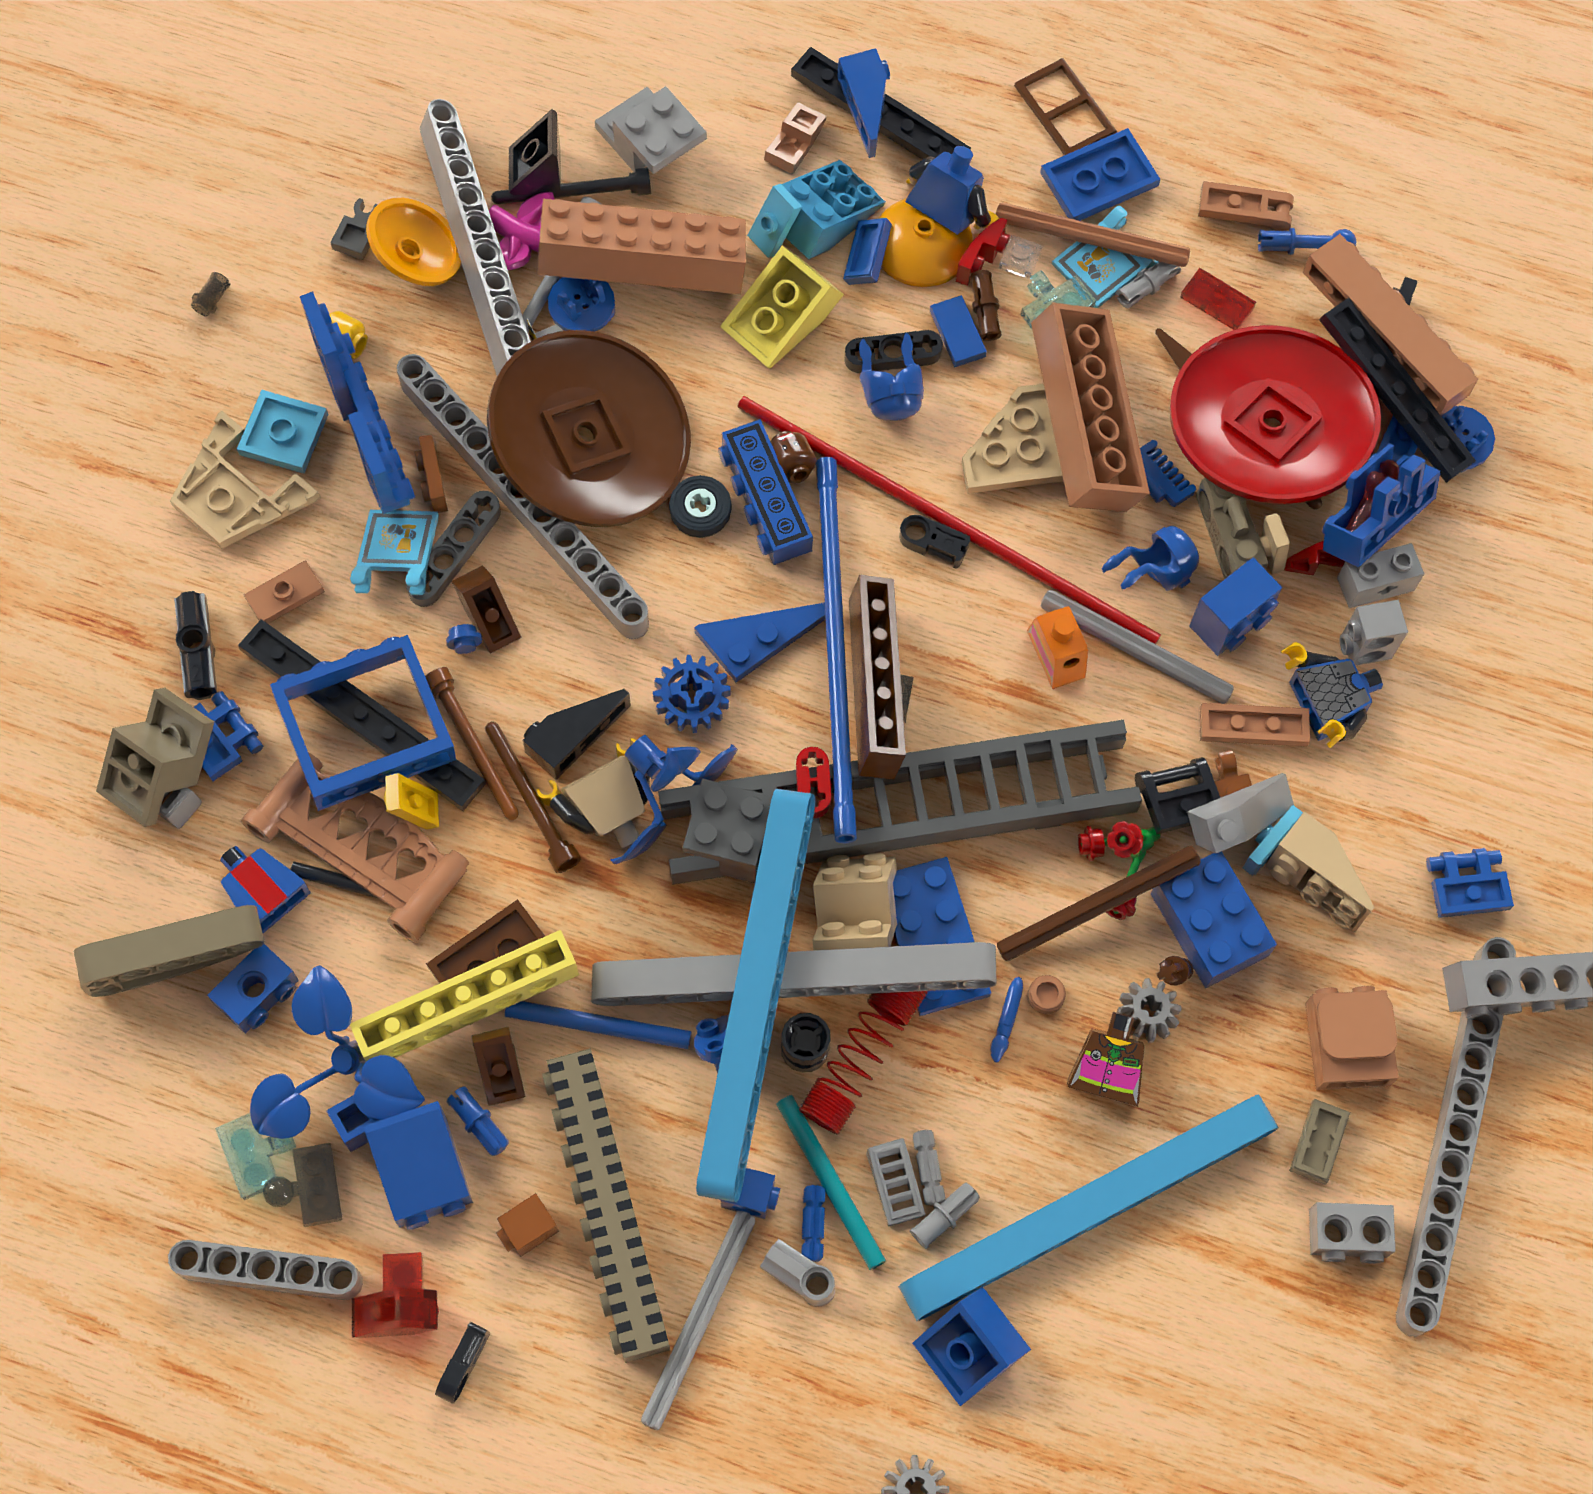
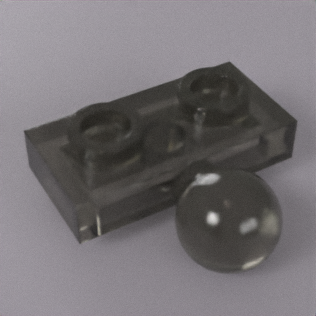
[263,1143,342,1227]

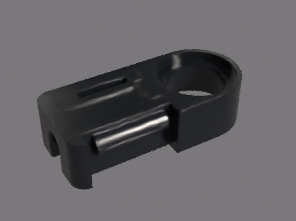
[899,515,970,568]
[435,1322,490,1404]

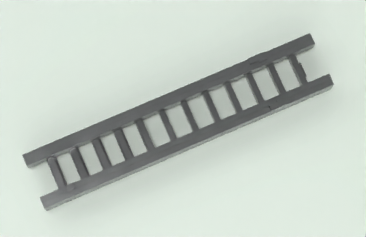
[658,719,1142,885]

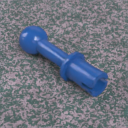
[1258,228,1357,255]

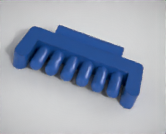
[1140,440,1196,507]

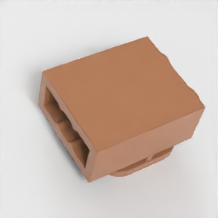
[1305,986,1399,1090]

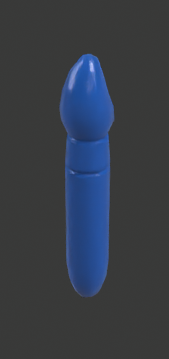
[990,977,1023,1062]

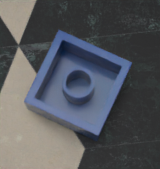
[1189,557,1282,656]

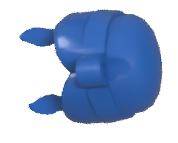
[859,333,924,421]
[1102,526,1199,591]

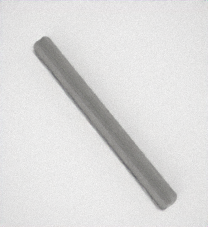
[1041,590,1234,704]
[641,1211,755,1430]

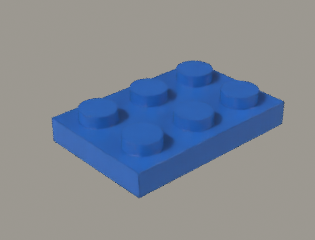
[1040,128,1160,221]

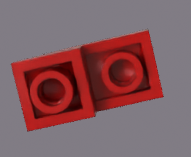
[955,217,1010,286]

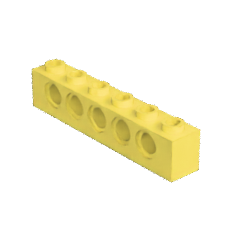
[350,930,579,1061]

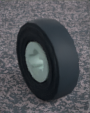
[669,475,732,538]

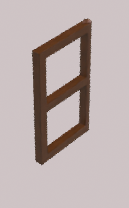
[1014,58,1117,155]

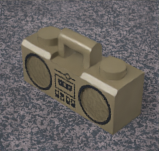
[1196,478,1268,579]

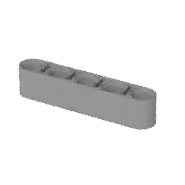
[168,1240,363,1300]

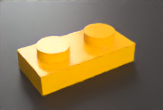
[384,773,439,830]

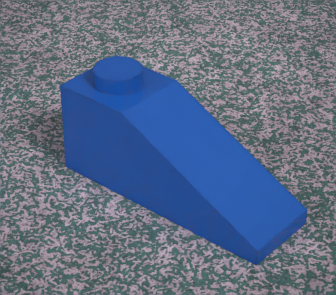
[838,48,890,158]

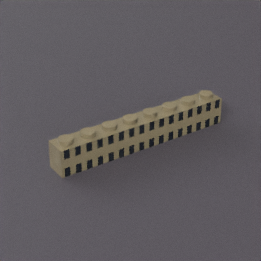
[542,1048,670,1363]

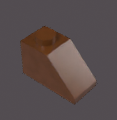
[451,565,522,653]

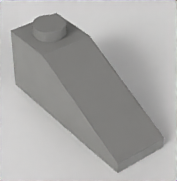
[1187,773,1294,853]

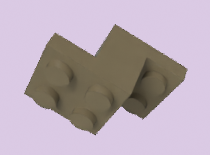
[96,688,214,827]

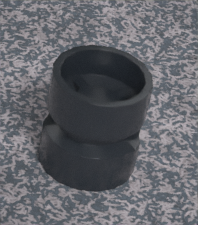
[781,1013,831,1073]

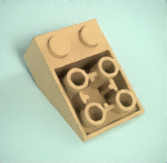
[1265,811,1374,932]

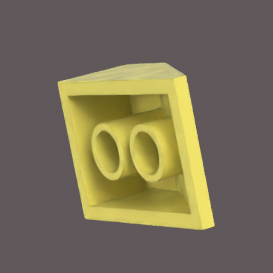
[720,246,844,369]

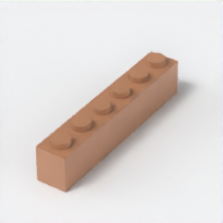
[1303,234,1478,416]

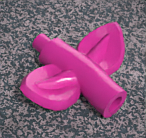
[489,192,555,270]

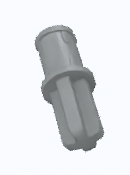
[910,1183,980,1249]

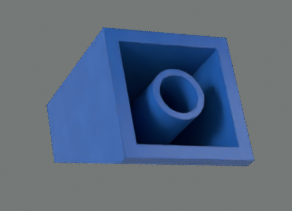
[363,1101,473,1230]

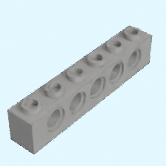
[1442,952,1593,1018]

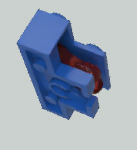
[1322,443,1440,568]

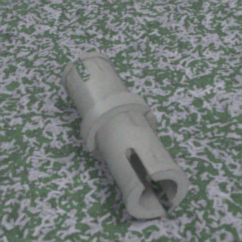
[1116,261,1181,309]

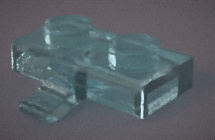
[1020,270,1096,329]
[215,1113,296,1200]

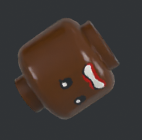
[770,431,816,483]

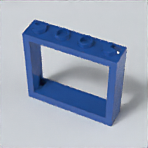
[270,635,456,811]

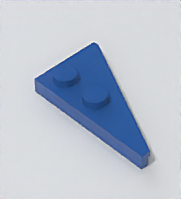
[694,602,825,683]

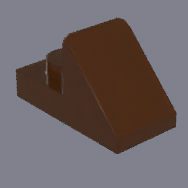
[471,1026,526,1106]

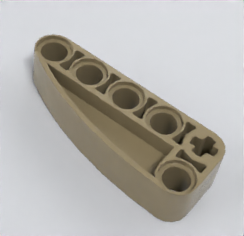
[74,905,264,997]

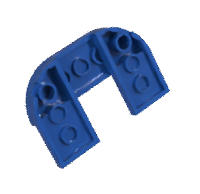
[299,292,415,514]

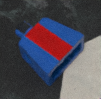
[220,846,311,933]

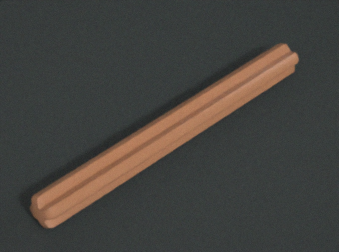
[996,202,1190,267]

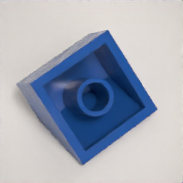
[912,1286,1031,1406]

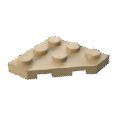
[962,384,1064,494]

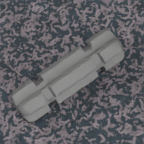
[913,1130,945,1206]

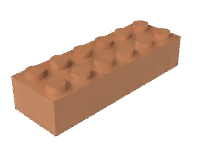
[537,199,746,295]
[1031,302,1150,512]

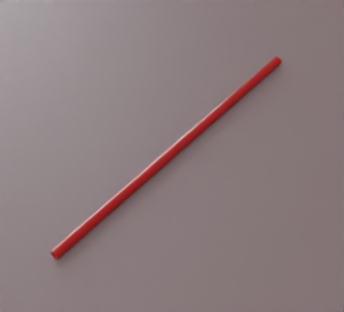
[738,396,1161,644]

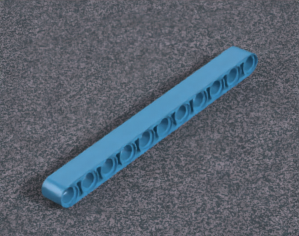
[696,789,815,1202]
[898,1094,1279,1321]

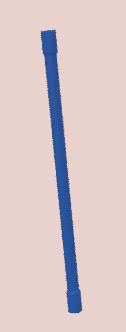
[816,457,857,843]

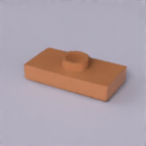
[244,560,325,624]

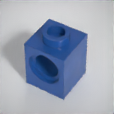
[721,1168,781,1219]

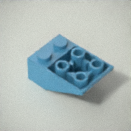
[782,160,886,259]

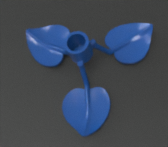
[611,735,738,864]
[250,965,425,1139]

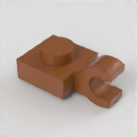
[1214,750,1252,798]

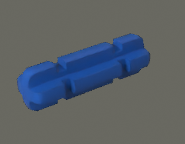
[801,1185,825,1262]

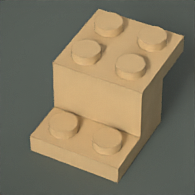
[812,853,897,951]

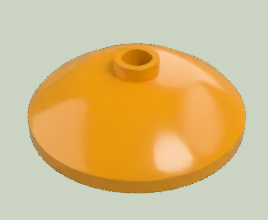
[366,198,461,286]
[879,198,973,287]

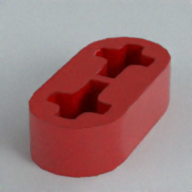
[796,746,831,818]

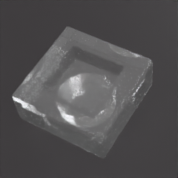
[999,234,1043,279]

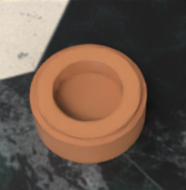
[1028,975,1066,1014]

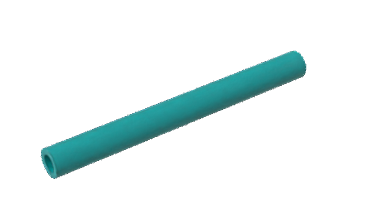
[776,1095,886,1270]

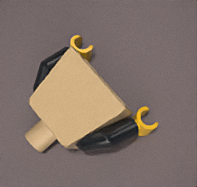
[536,738,650,848]

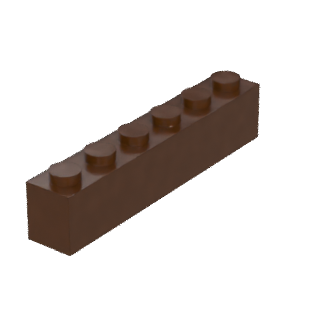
[849,575,906,780]

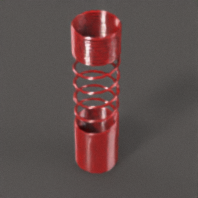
[799,991,928,1135]

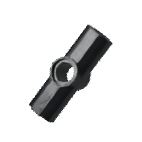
[174,591,217,700]

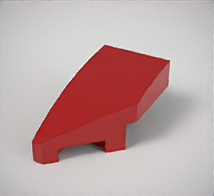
[1284,541,1345,576]

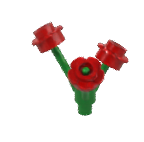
[1078,821,1161,920]

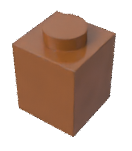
[496,1193,559,1257]

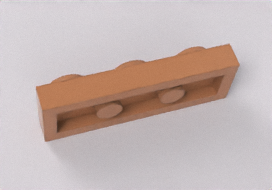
[1200,703,1310,747]

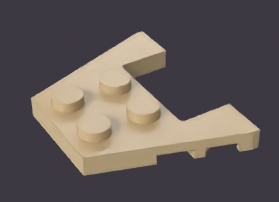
[170,411,320,549]

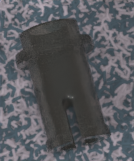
[191,272,231,316]

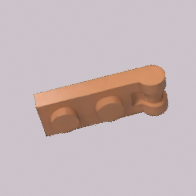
[1198,181,1294,231]

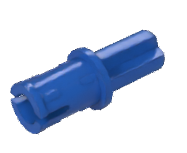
[446,1086,509,1156]

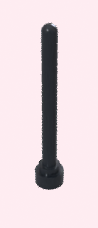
[491,167,652,204]

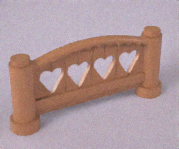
[241,753,469,943]

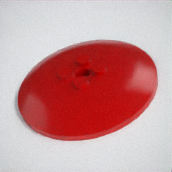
[1170,325,1381,504]

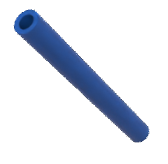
[505,1001,692,1050]

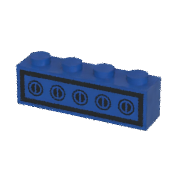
[718,419,813,565]

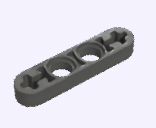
[407,491,501,607]

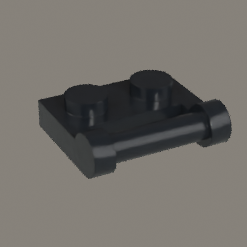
[1135,757,1220,834]

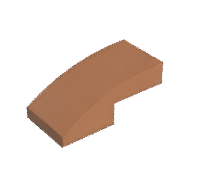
[764,102,827,174]

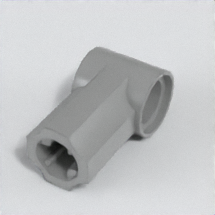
[760,1239,835,1306]

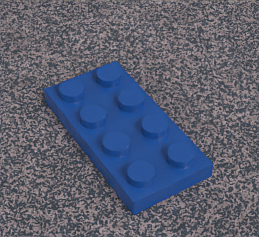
[893,857,991,1016]

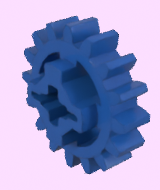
[653,654,731,733]

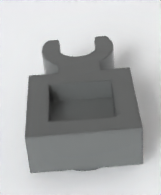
[330,198,378,260]

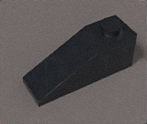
[522,689,631,780]

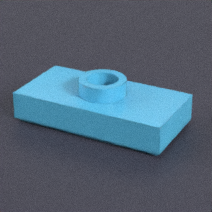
[747,184,802,258]
[1243,805,1303,876]

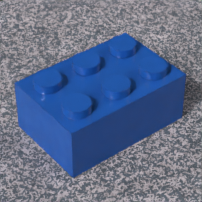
[1151,851,1277,989]

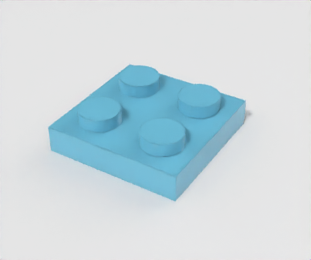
[237,390,329,474]

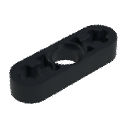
[844,330,943,373]

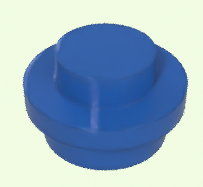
[446,624,482,654]

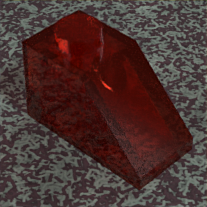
[352,1287,439,1338]

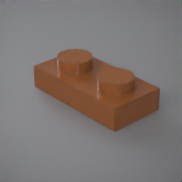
[414,434,448,513]

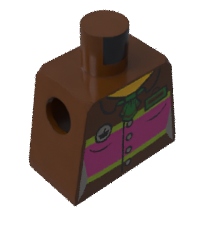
[1067,1012,1144,1107]

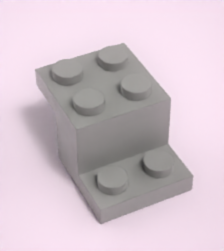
[595,86,707,174]

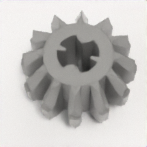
[1117,978,1182,1043]
[881,1455,949,1494]

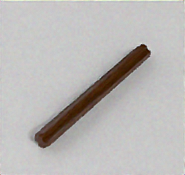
[997,846,1201,961]

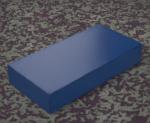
[843,218,892,285]
[930,295,987,367]

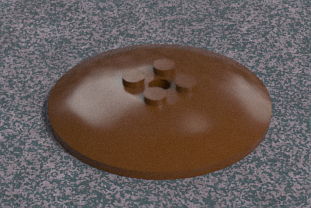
[487,330,691,527]

